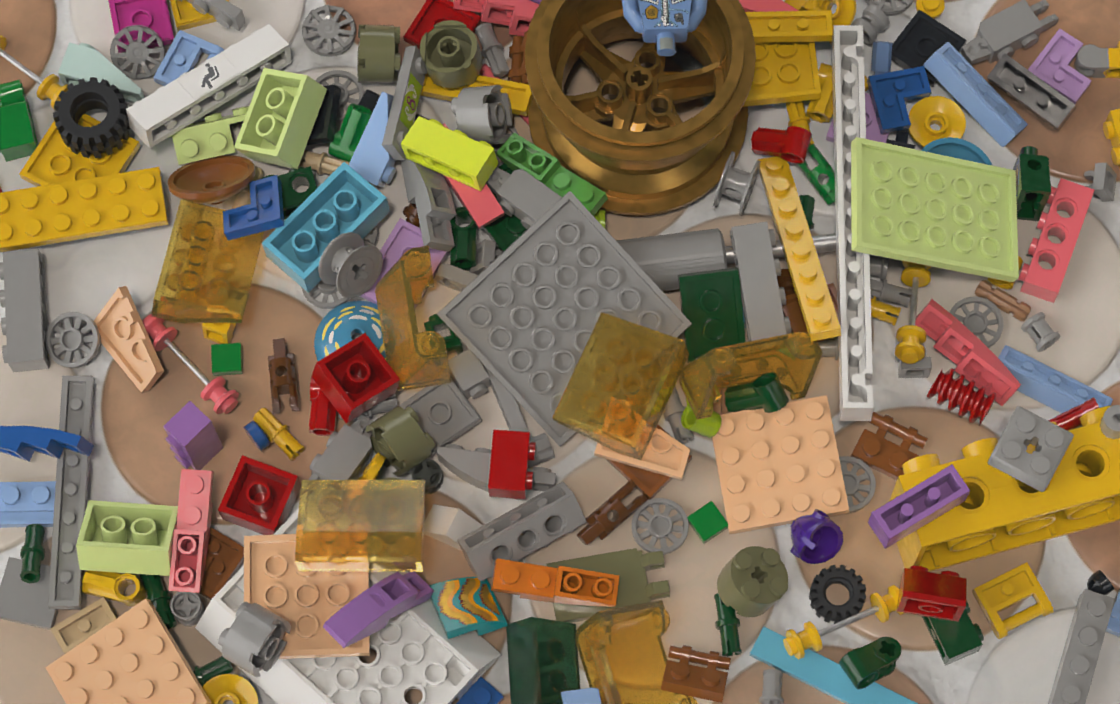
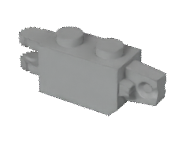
[961,0,1059,65]
[486,167,562,229]
[300,415,374,509]

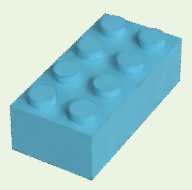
[262,162,390,293]

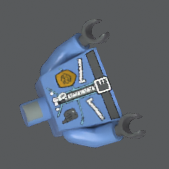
[622,0,708,56]

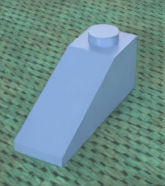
[349,91,396,187]

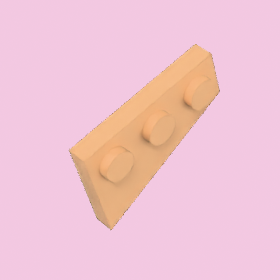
[91,286,164,393]
[594,396,690,480]

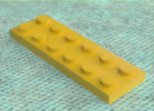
[0,167,169,252]

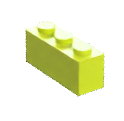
[401,116,498,191]

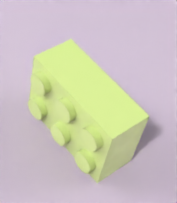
[234,68,327,169]
[76,500,178,576]

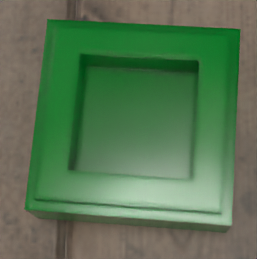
[211,343,243,376]
[687,501,728,544]

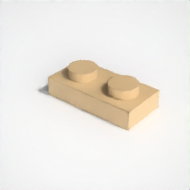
[50,597,117,654]

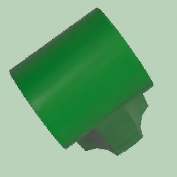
[328,103,373,162]

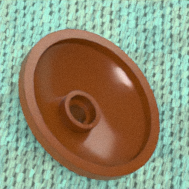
[168,155,256,205]

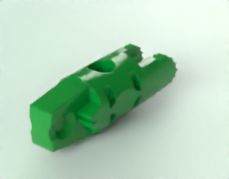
[797,144,835,206]

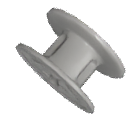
[713,152,761,216]
[318,232,383,298]

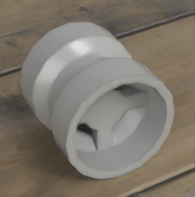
[851,5,890,45]
[170,592,205,626]

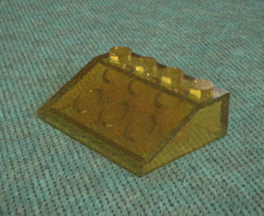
[152,200,264,323]
[552,312,689,460]
[295,480,426,572]

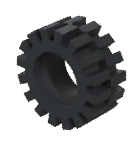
[809,565,866,624]

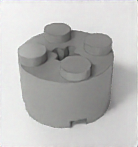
[451,85,512,144]
[218,602,291,677]

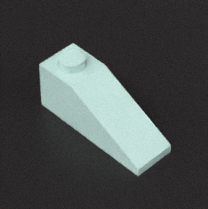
[58,42,145,103]

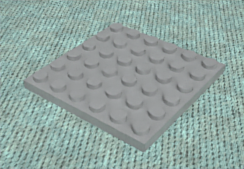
[437,191,692,447]

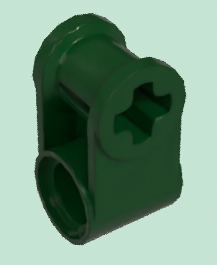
[839,637,901,690]

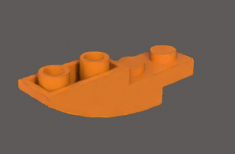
[491,558,620,607]

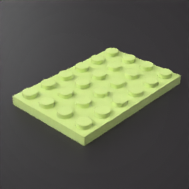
[851,137,1019,282]

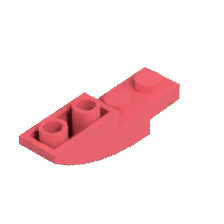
[168,469,214,593]

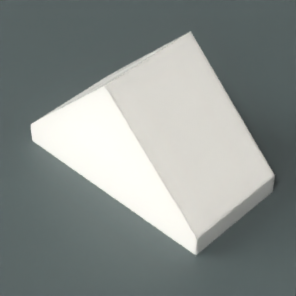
[420,504,483,551]

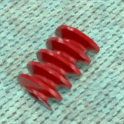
[927,368,996,426]

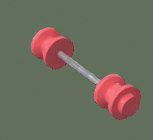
[142,314,239,414]

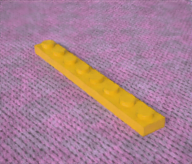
[757,156,841,342]

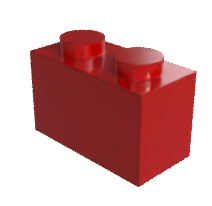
[488,430,536,499]

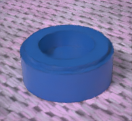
[243,421,270,451]

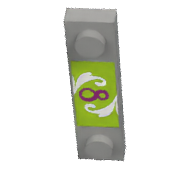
[382,46,427,161]

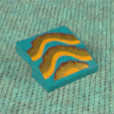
[429,577,508,639]

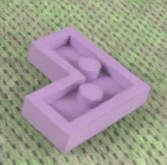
[1028,28,1092,104]

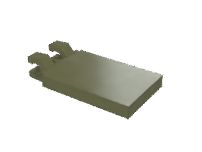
[546,548,670,625]

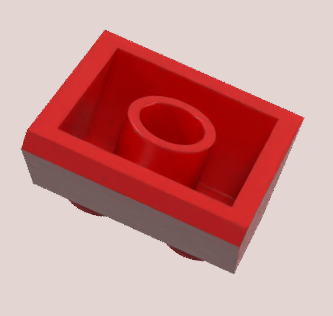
[897,566,967,622]

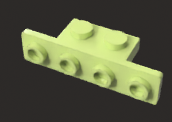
[143,106,249,165]

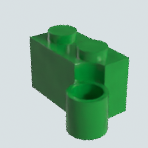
[0,79,38,162]

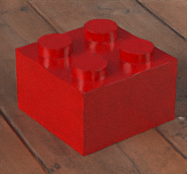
[311,333,400,424]
[218,455,302,535]

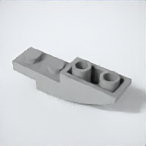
[401,158,456,252]
[437,444,556,501]

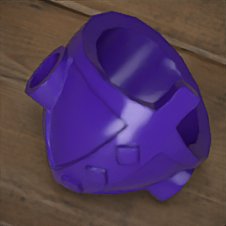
[790,509,843,564]

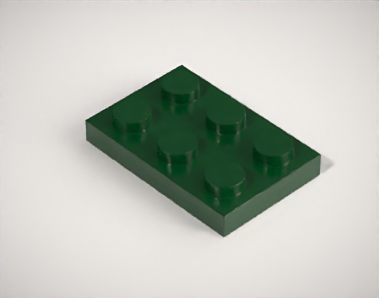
[678,267,747,364]

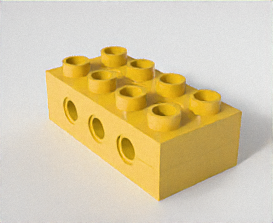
[889,406,1120,572]

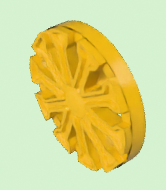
[347,452,386,504]

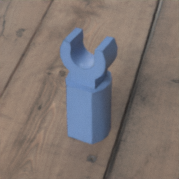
[871,41,893,75]

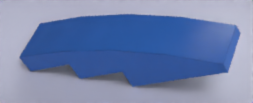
[0,426,94,462]

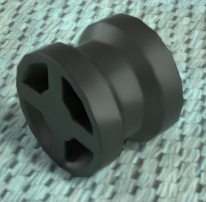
[412,459,443,494]

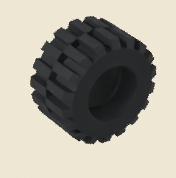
[53,77,131,158]

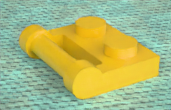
[972,562,1054,639]

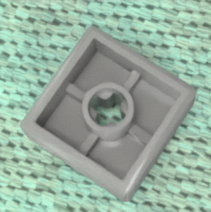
[988,406,1074,492]

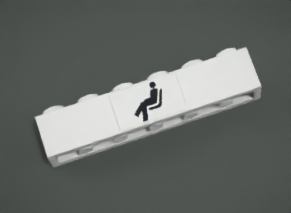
[126,24,292,149]

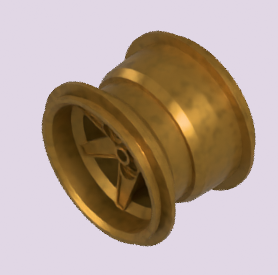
[525,0,756,216]

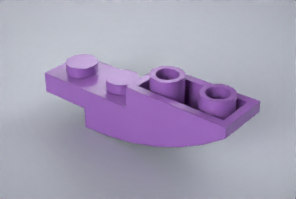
[323,570,434,648]

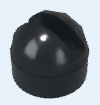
[1087,570,1114,595]

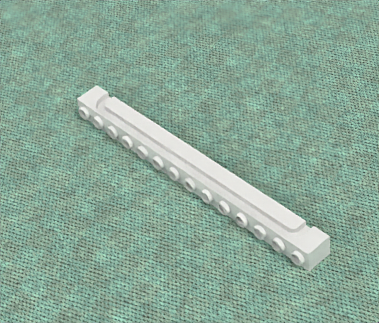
[831,25,874,421]

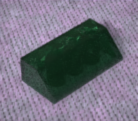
[506,617,580,704]

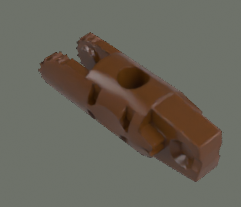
[268,338,299,414]
[577,480,648,545]

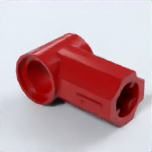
[751,126,812,164]
[309,377,337,436]

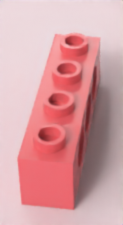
[1018,178,1094,303]

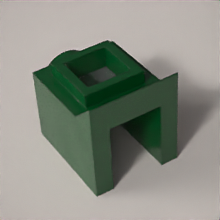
[424,314,463,363]

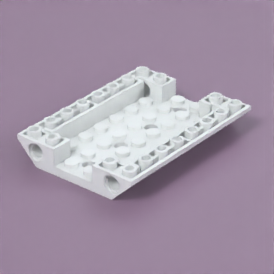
[195,498,501,704]

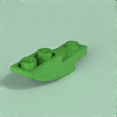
[496,132,608,216]

